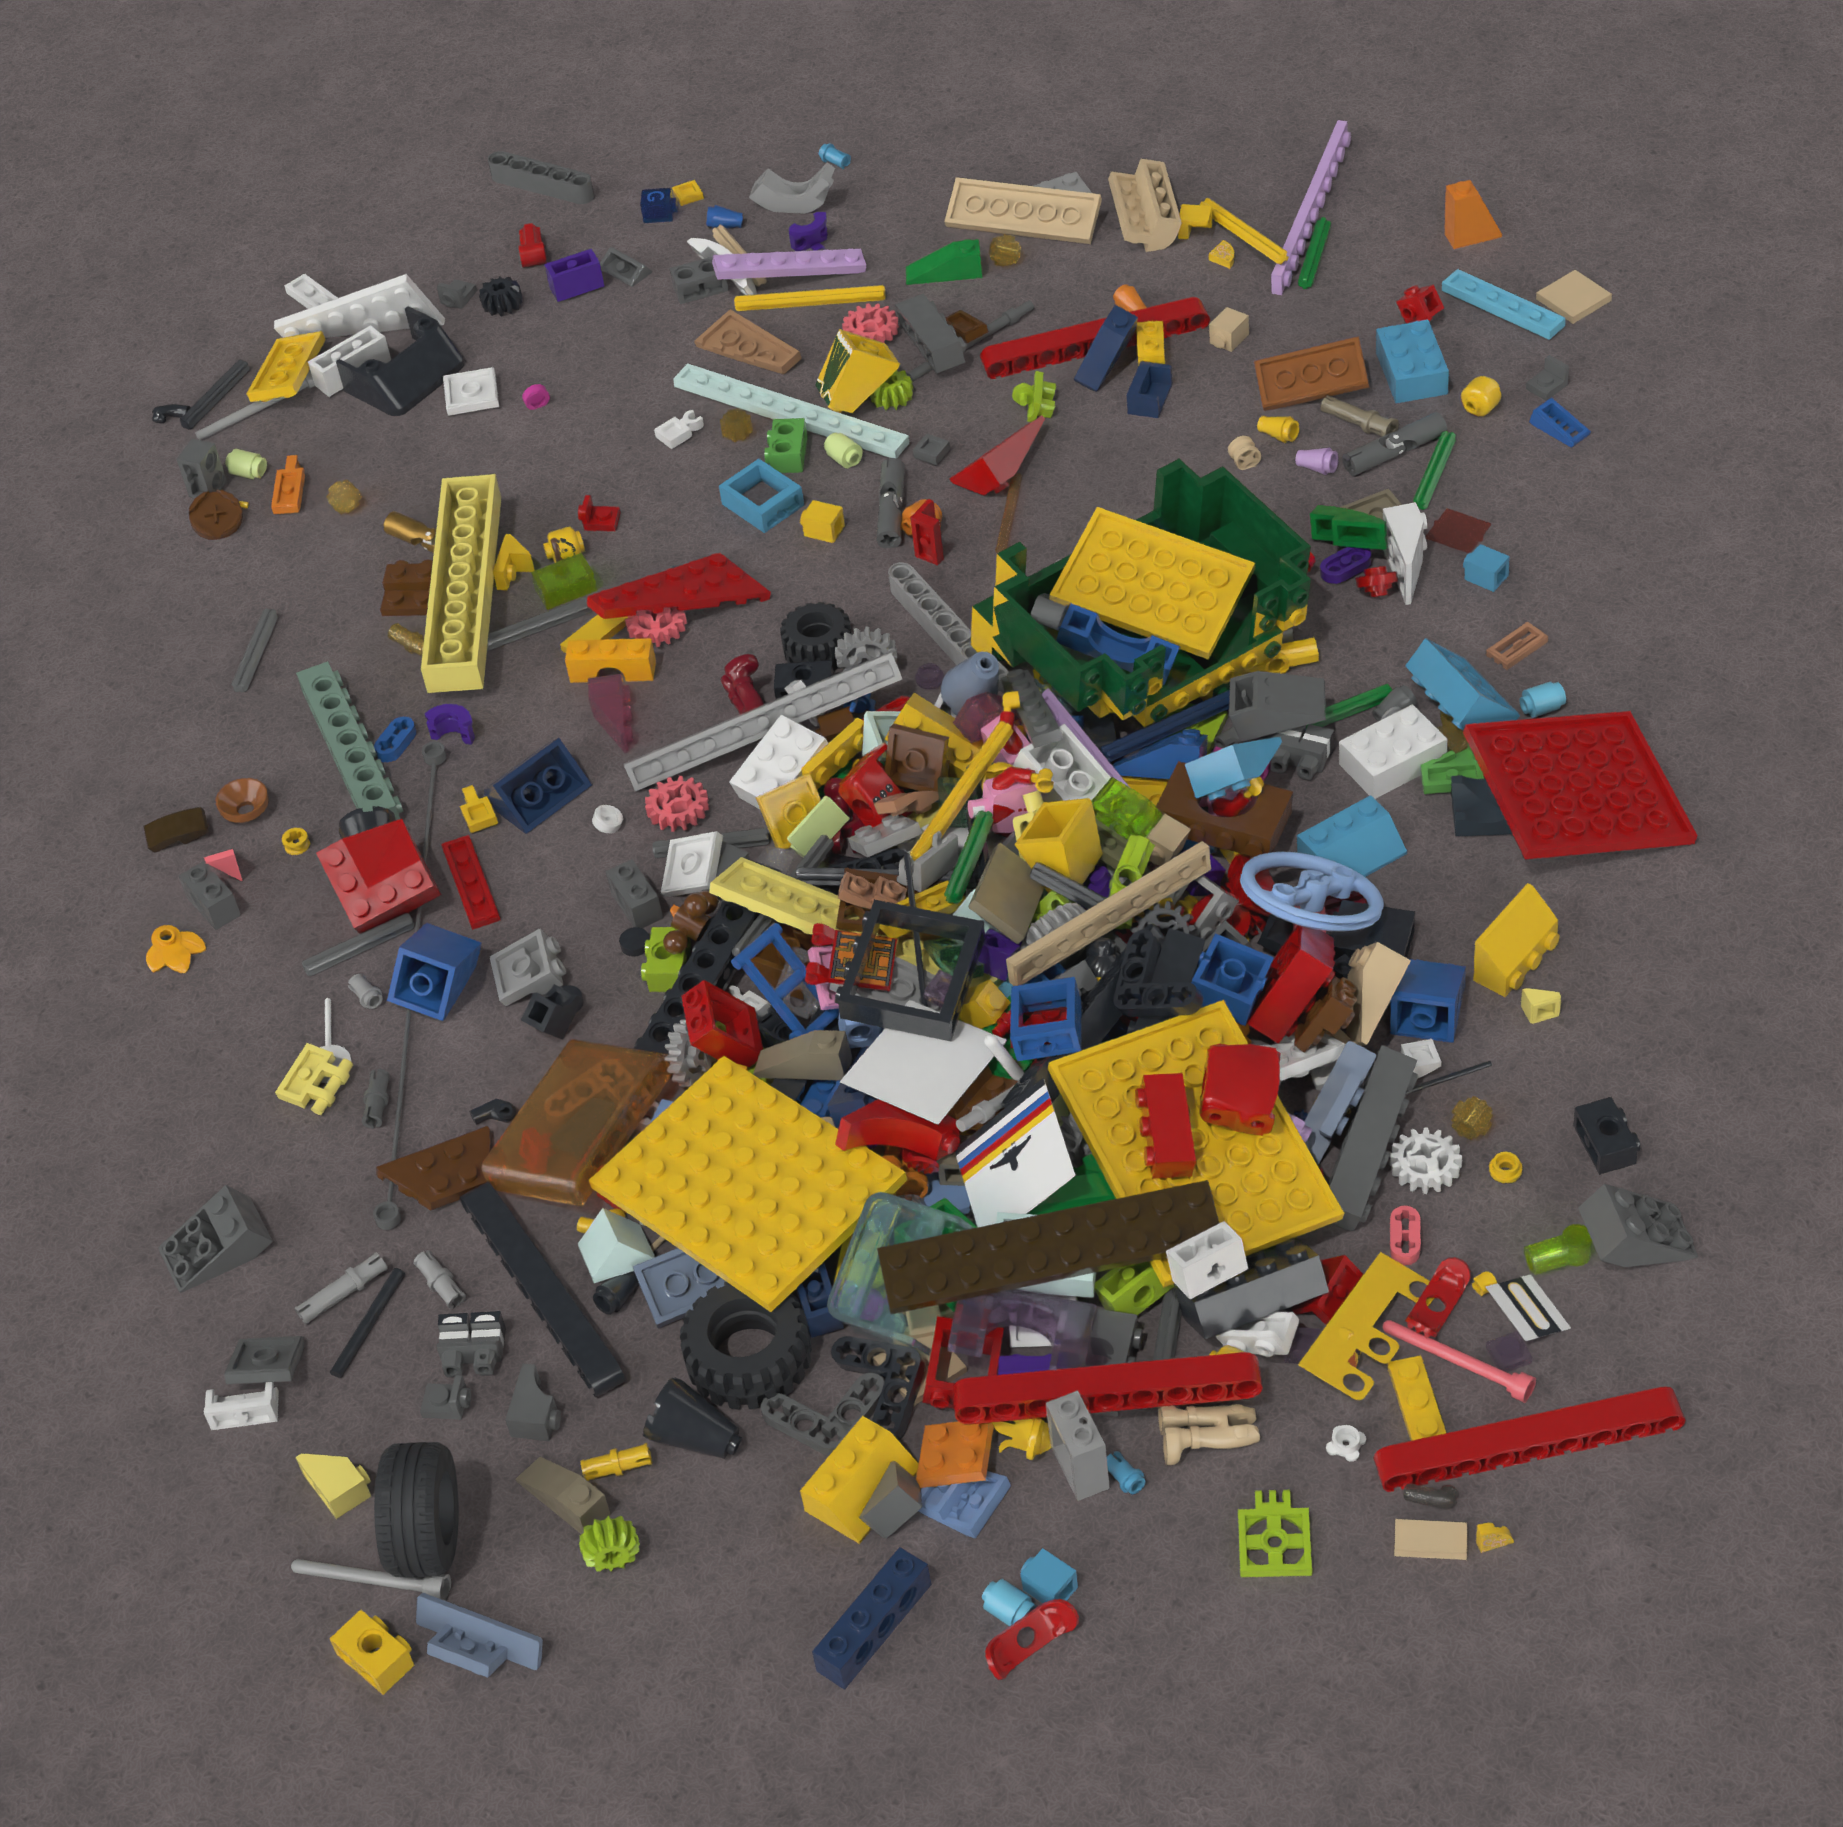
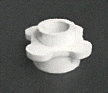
[1326,1425,1366,1462]

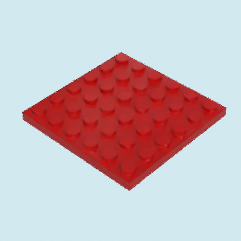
[1463,711,1698,860]

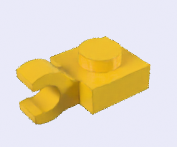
[460,785,498,833]

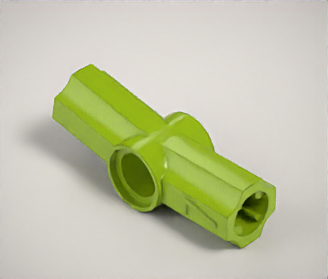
[1109,835,1155,930]

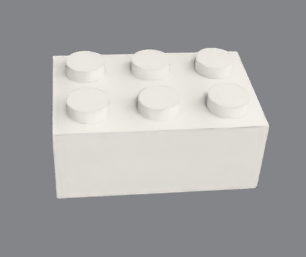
[1339,704,1447,799]
[729,715,828,809]

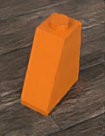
[1445,180,1502,249]

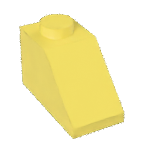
[296,1453,371,1519]

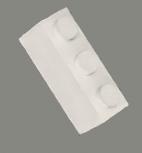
[308,325,391,397]

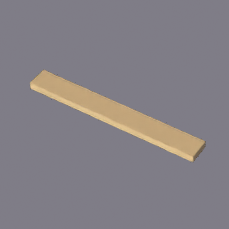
[1006,841,1211,986]

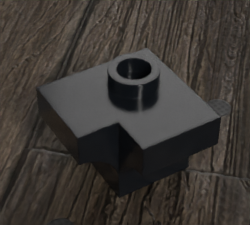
[521,984,583,1040]

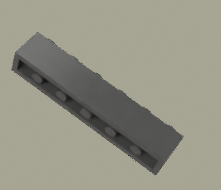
[1328,1045,1418,1231]

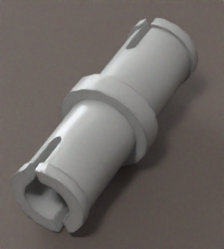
[414,1250,466,1309]

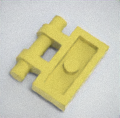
[275,1043,353,1115]

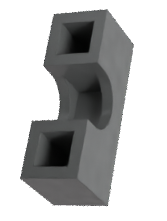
[1083,1309,1143,1417]

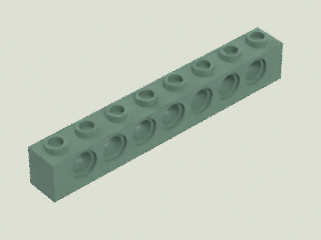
[296,661,403,820]

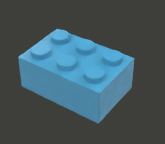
[1376,320,1449,403]

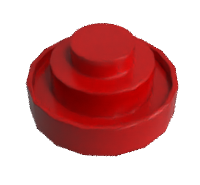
[1355,566,1398,597]

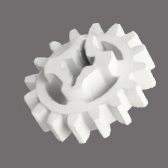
[1390,1128,1462,1194]

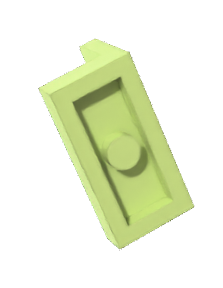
[787,796,850,858]

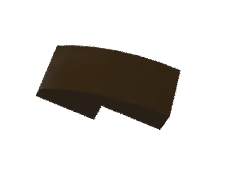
[143,807,209,853]

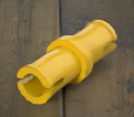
[580,1443,652,1481]

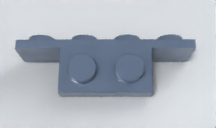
[1304,1041,1376,1166]
[416,1593,543,1678]

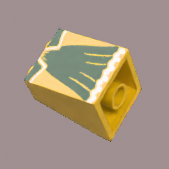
[815,329,900,413]

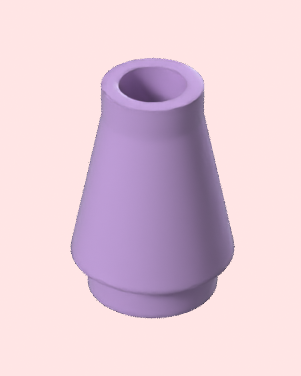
[1296,448,1338,475]

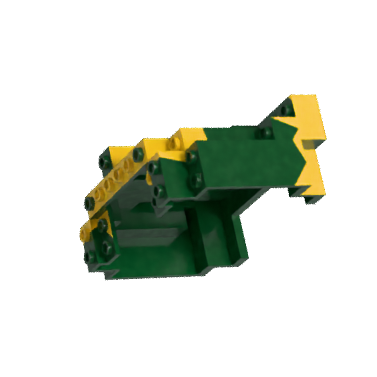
[971,458,1311,727]

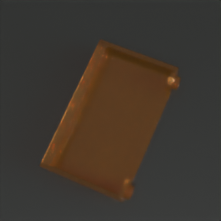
[482,1039,673,1207]

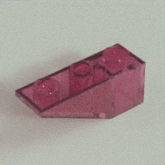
[588,674,633,753]
[953,692,1022,743]

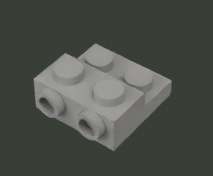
[490,929,566,1006]

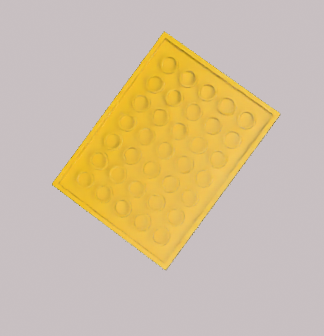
[1047,1000,1345,1288]
[588,1056,908,1312]

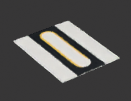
[1486,1275,1571,1341]

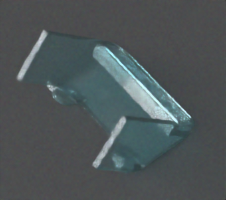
[827,1192,973,1356]

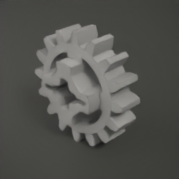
[835,627,897,671]
[665,1019,716,1087]

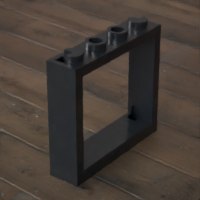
[835,899,985,1042]

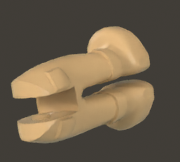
[1158,1404,1260,1465]

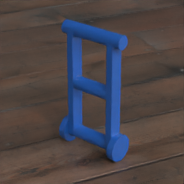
[731,923,839,1040]

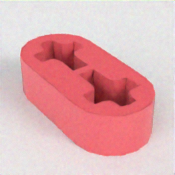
[1390,1206,1421,1266]

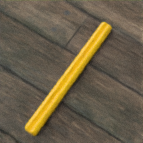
[1200,198,1289,265]
[734,285,886,311]
[910,721,1013,861]

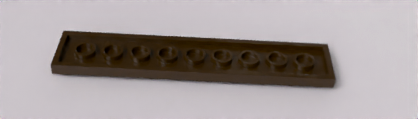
[877,1180,1219,1315]

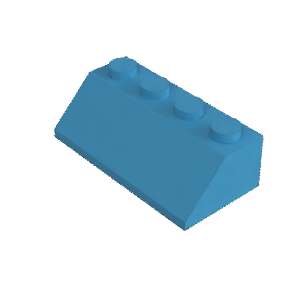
[1405,638,1520,731]

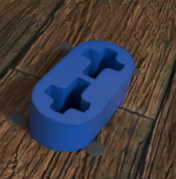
[374,716,416,762]

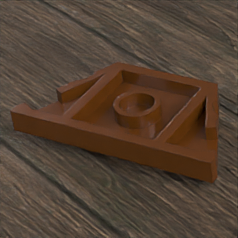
[376,1126,490,1211]

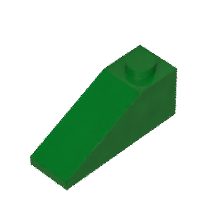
[906,239,983,285]

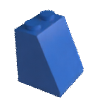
[387,923,482,1021]
[1390,959,1466,1043]

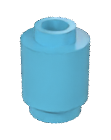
[1519,682,1566,718]
[982,1579,1037,1630]

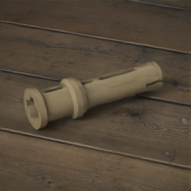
[1321,395,1399,437]

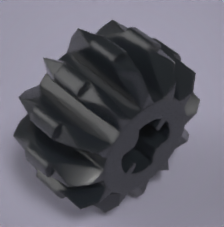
[479,276,523,317]

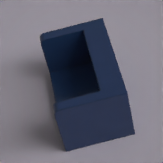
[1126,361,1172,418]

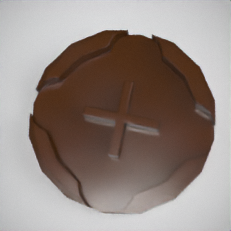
[189,490,243,540]

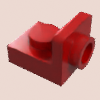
[578,495,621,532]

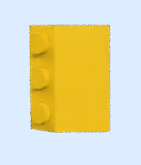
[885,693,984,781]
[1473,883,1560,997]
[800,1416,919,1544]

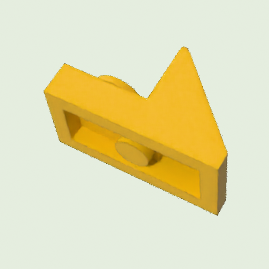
[493,534,535,590]

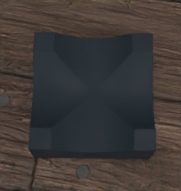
[1451,775,1512,836]

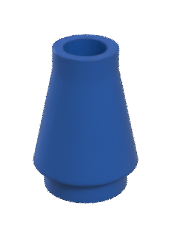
[706,205,743,229]

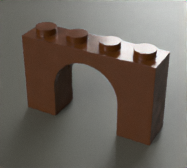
[1154,761,1293,857]

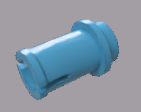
[819,143,851,169]
[1107,1451,1145,1494]

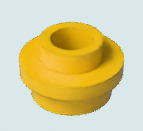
[1489,1152,1522,1183]

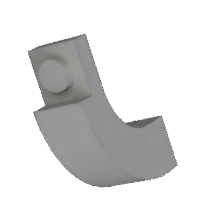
[749,163,835,214]

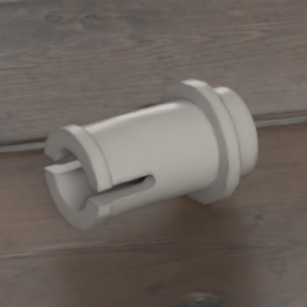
[348,974,383,1009]

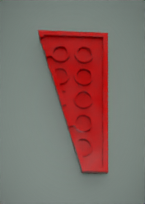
[587,553,771,619]

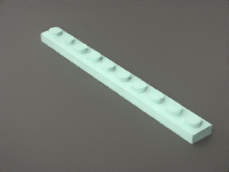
[673,363,910,458]

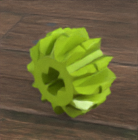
[869,370,913,411]
[579,1515,640,1572]

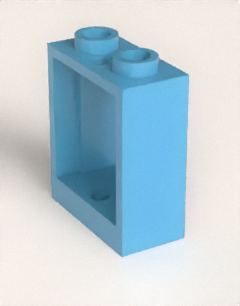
[719,459,804,533]

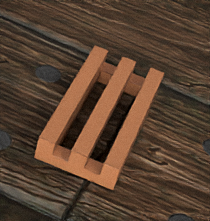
[1486,622,1548,670]

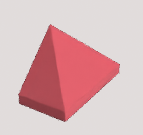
[204,849,243,881]

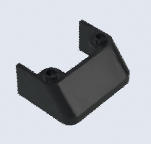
[336,306,464,416]

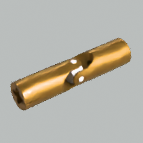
[384,511,436,553]

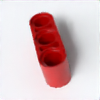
[1227,854,1274,917]

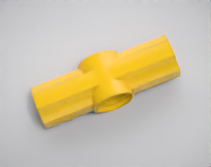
[1236,637,1319,677]

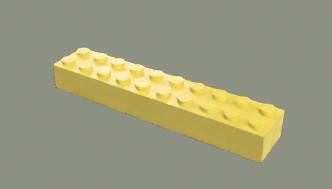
[421,474,501,693]

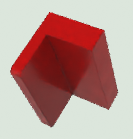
[910,499,944,566]
[1291,1255,1364,1326]

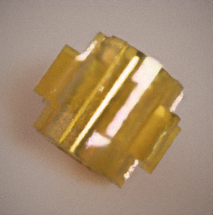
[988,234,1021,267]
[720,408,753,442]
[326,479,362,515]
[1451,1096,1493,1140]

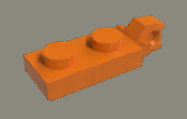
[271,455,305,514]

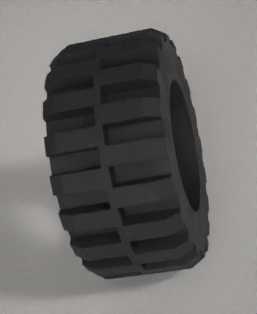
[680,1282,812,1410]

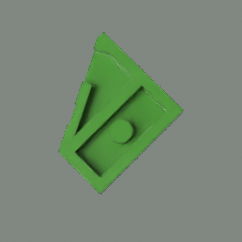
[1421,744,1484,794]

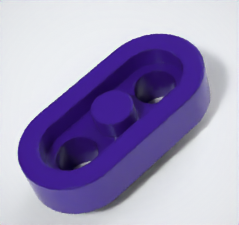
[1320,547,1371,584]

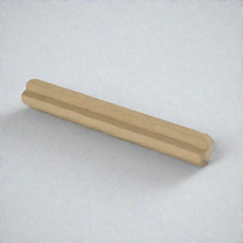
[712,225,767,286]

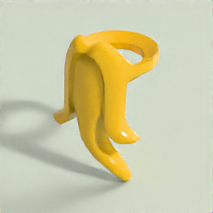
[992,1418,1051,1460]

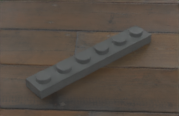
[1000,669,1063,748]

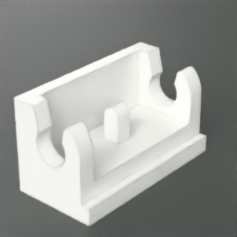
[204,1382,279,1430]

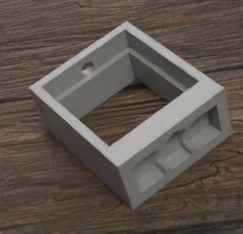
[1161,856,1239,941]
[1046,1391,1110,1501]

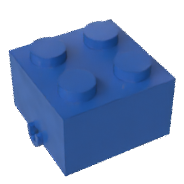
[1189,933,1274,1026]

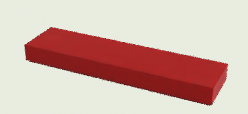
[441,835,501,930]

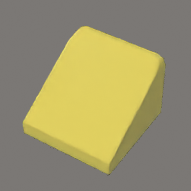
[1521,988,1561,1024]

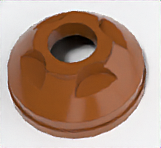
[215,778,269,823]

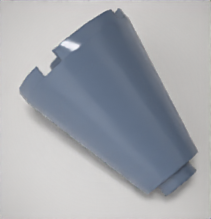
[940,652,999,719]

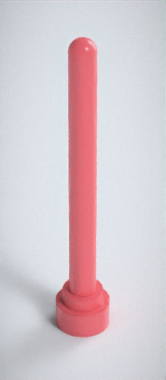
[1382,1320,1536,1403]

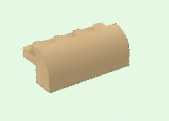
[1108,159,1182,252]

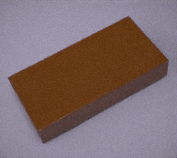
[945,310,989,343]

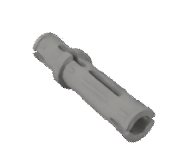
[294,1252,388,1325]

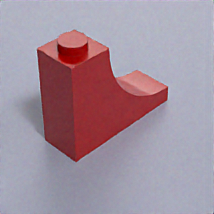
[835,1099,960,1161]

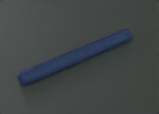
[1101,690,1230,762]

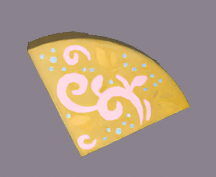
[1209,240,1234,269]
[1476,1522,1514,1553]

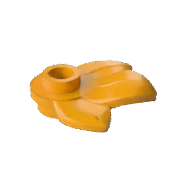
[146,925,206,973]

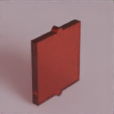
[1426,508,1491,553]

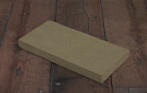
[968,842,1044,944]

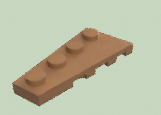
[694,309,802,375]

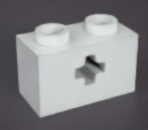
[1166,1221,1248,1299]

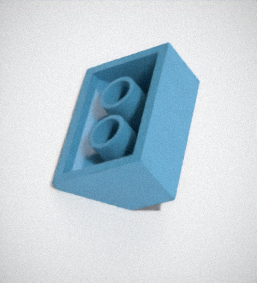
[1297,795,1407,877]

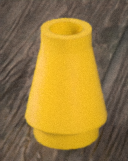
[1257,416,1299,443]

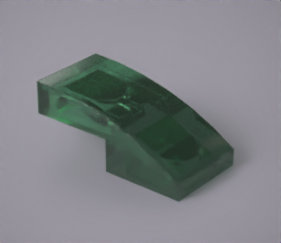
[924,937,984,979]

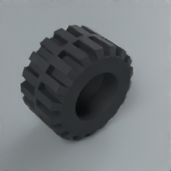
[780,602,852,671]

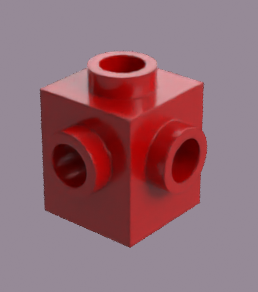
[1396,284,1444,323]

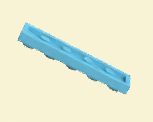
[1442,269,1565,340]

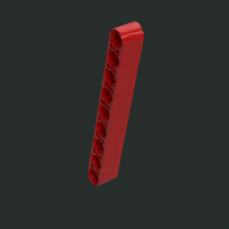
[980,297,1210,379]
[953,1352,1263,1424]
[1373,1386,1686,1492]

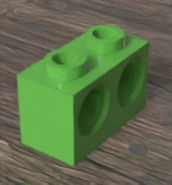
[765,418,808,473]

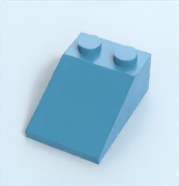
[1185,737,1282,801]

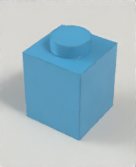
[1463,544,1510,592]
[1020,1548,1078,1603]

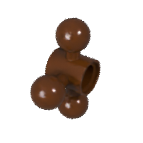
[663,890,718,955]

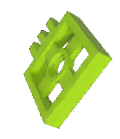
[1238,1489,1312,1577]

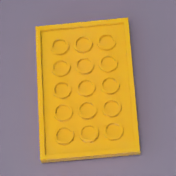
[1050,507,1255,660]

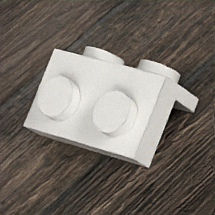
[1216,1312,1300,1357]

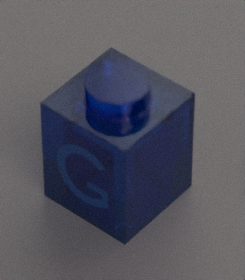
[640,188,678,223]

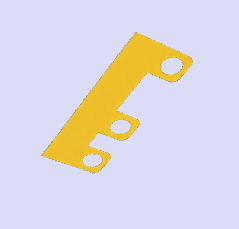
[1298,1252,1434,1400]

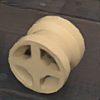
[1228,436,1261,470]

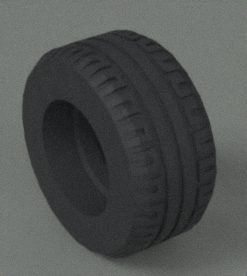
[374,1442,459,1577]

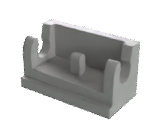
[897,831,958,892]

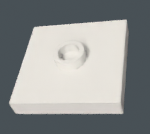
[443,367,499,416]
[661,831,723,897]

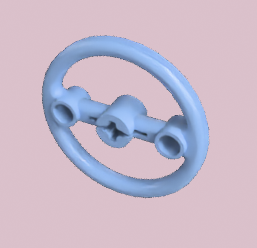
[1240,852,1384,932]

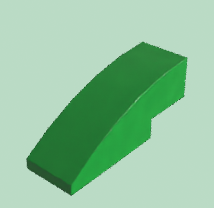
[1310,505,1388,550]

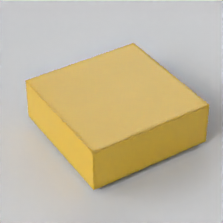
[672,180,704,206]

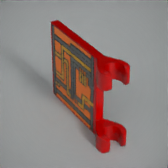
[805,923,897,991]

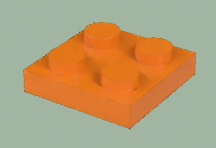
[916,1421,994,1488]

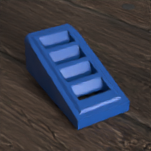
[1529,398,1591,448]

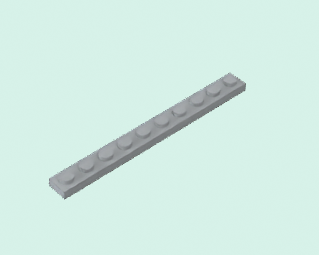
[624,651,902,791]

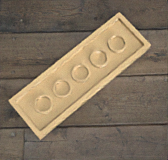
[944,178,1102,244]

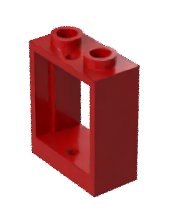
[682,980,763,1068]
[922,1316,1004,1409]

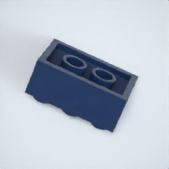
[482,738,592,834]

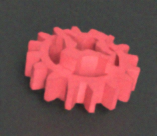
[842,303,899,343]
[625,607,687,647]
[645,776,709,832]

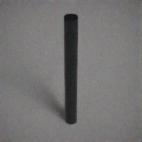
[330,1268,405,1378]

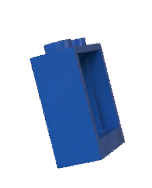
[1010,977,1081,1061]

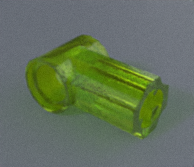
[1524,1224,1592,1275]

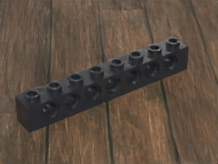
[633,860,781,1079]

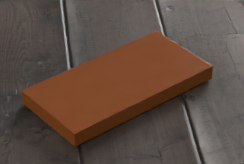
[1254,336,1369,411]

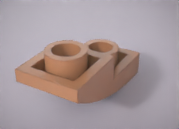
[874,791,942,816]
[838,871,907,909]

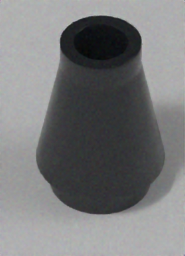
[593,1271,639,1315]

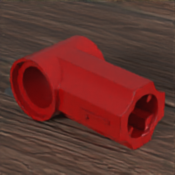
[518,223,547,268]

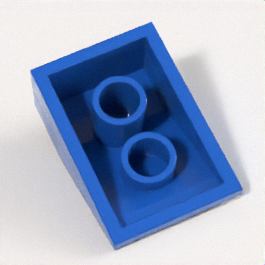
[1112,729,1208,779]

